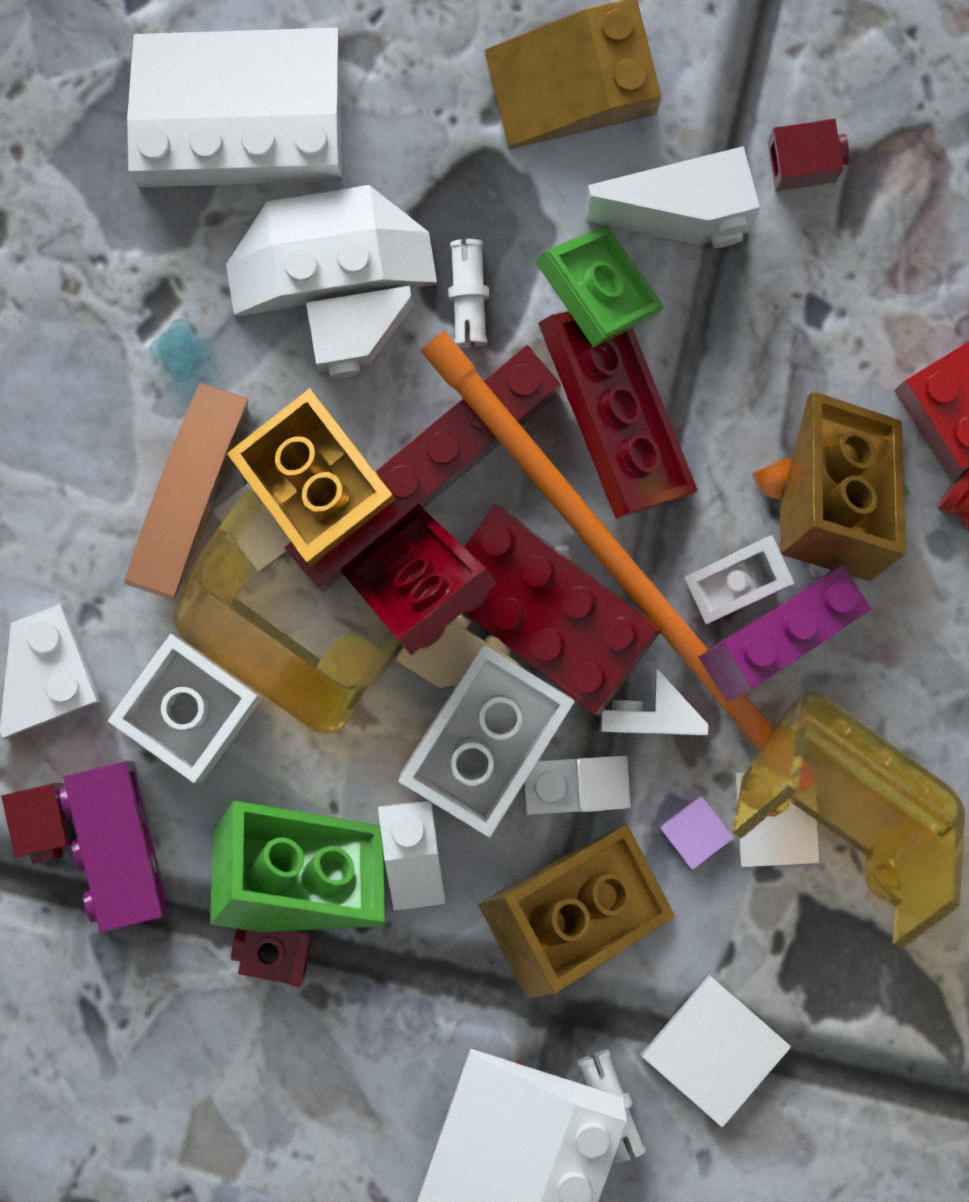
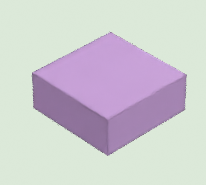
[659,796,734,870]

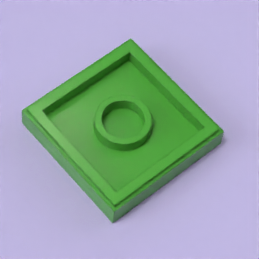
[535,225,665,348]

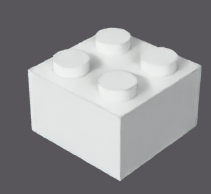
[108,634,264,783]

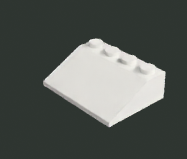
[127,28,342,187]
[417,1049,627,1202]

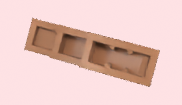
[124,382,248,601]

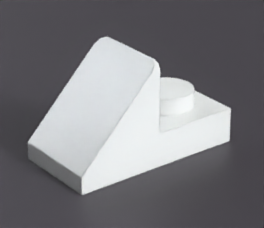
[684,535,795,624]
[599,670,708,736]
[524,756,631,815]

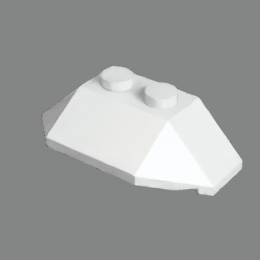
[226,185,437,317]

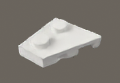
[0,604,100,738]

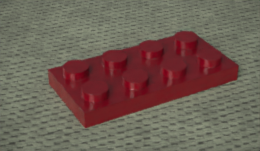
[538,311,698,519]
[464,505,662,715]
[343,508,498,656]

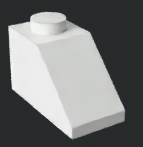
[306,286,413,378]
[378,800,446,911]

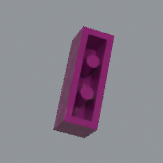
[698,565,872,701]
[59,761,170,932]

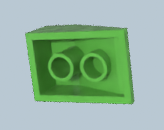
[210,800,385,932]

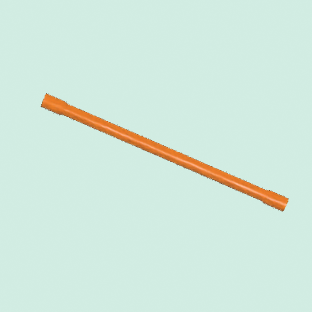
[420,330,817,795]

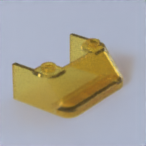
[173,488,403,734]
[732,691,965,950]

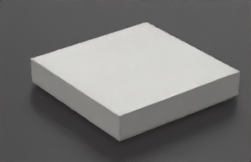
[641,975,791,1127]

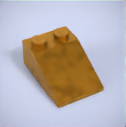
[485,0,661,150]
[227,388,396,567]
[780,391,906,581]
[478,824,676,998]

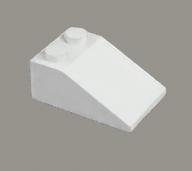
[584,146,760,248]
[398,644,575,838]

